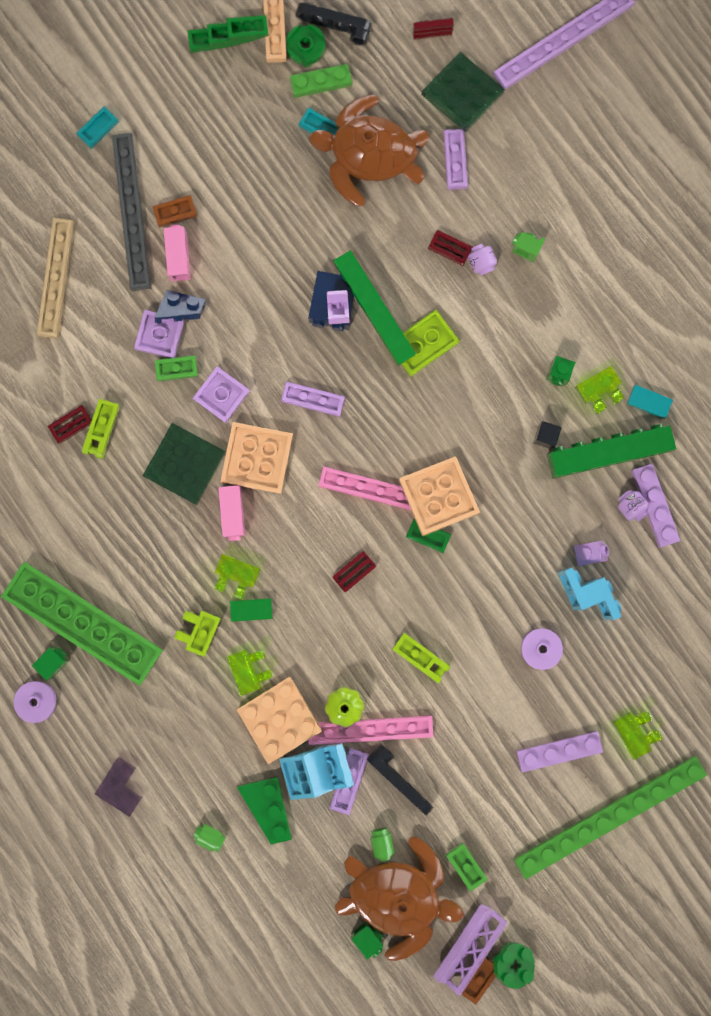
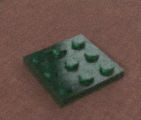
[421,52,505,132]
[142,423,226,505]

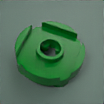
[286,24,326,67]
[493,942,535,989]

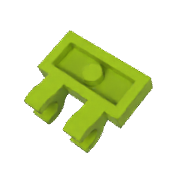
[174,611,221,657]

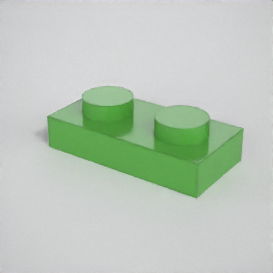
[155,356,198,382]
[446,842,488,892]

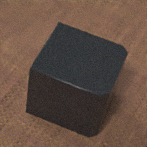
[533,421,562,450]

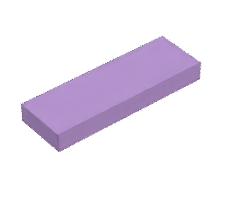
[443,129,468,190]
[281,381,345,417]
[329,747,369,815]

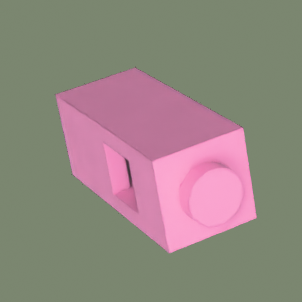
[164,225,191,281]
[218,485,245,541]

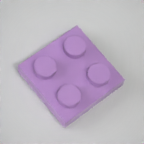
[134,310,185,358]
[192,367,250,423]

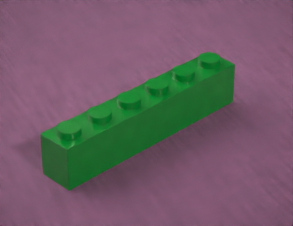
[547,424,676,479]

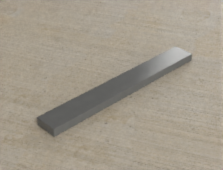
[112,133,152,291]

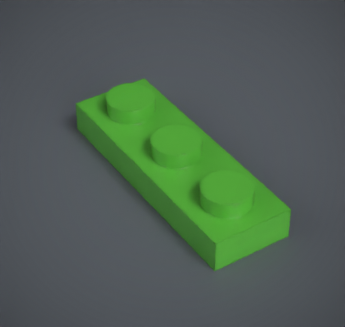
[290,64,352,98]

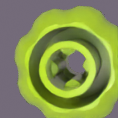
[325,687,365,727]

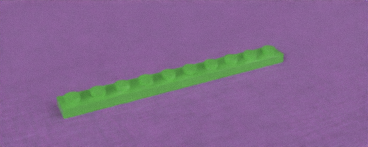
[514,756,707,880]

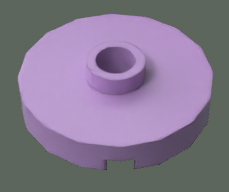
[521,628,563,670]
[14,681,57,723]

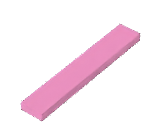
[318,466,411,510]
[308,715,433,745]

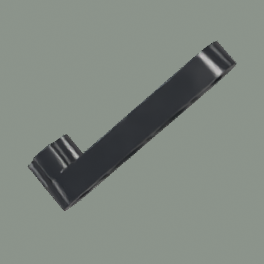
[295,3,372,46]
[367,744,434,816]

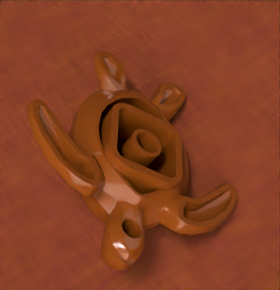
[308,95,429,207]
[335,837,464,961]

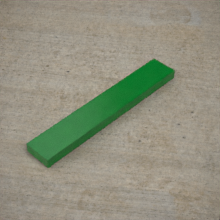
[333,250,416,366]

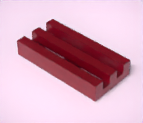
[412,18,454,40]
[428,230,473,266]
[47,405,92,444]
[332,551,377,593]

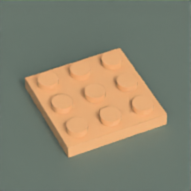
[220,422,293,494]
[399,456,480,536]
[237,677,323,764]

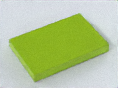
[401,309,460,378]

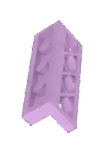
[433,904,508,995]

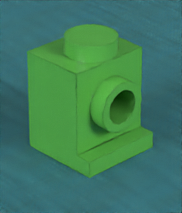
[512,232,545,263]

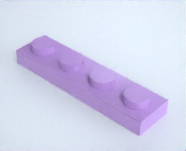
[631,464,680,548]
[516,731,603,773]

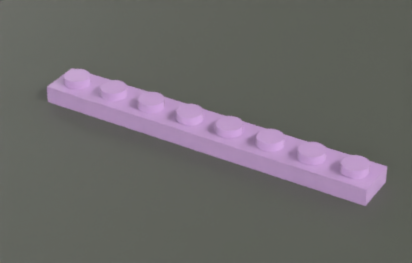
[493,0,635,91]

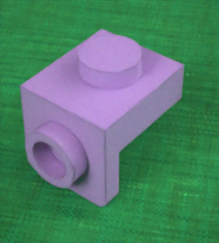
[327,290,349,324]
[574,541,609,566]

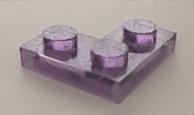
[95,757,143,817]

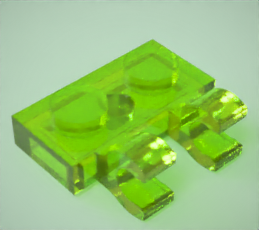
[575,366,624,414]
[214,554,261,600]
[227,649,273,696]
[612,711,663,760]

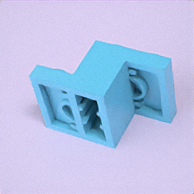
[557,568,622,620]
[279,743,354,800]

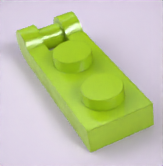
[82,398,120,459]
[392,633,451,684]

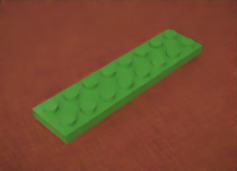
[1,562,164,686]

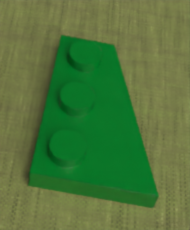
[237,776,292,845]

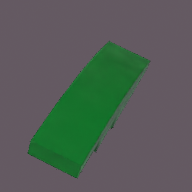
[187,15,269,53]

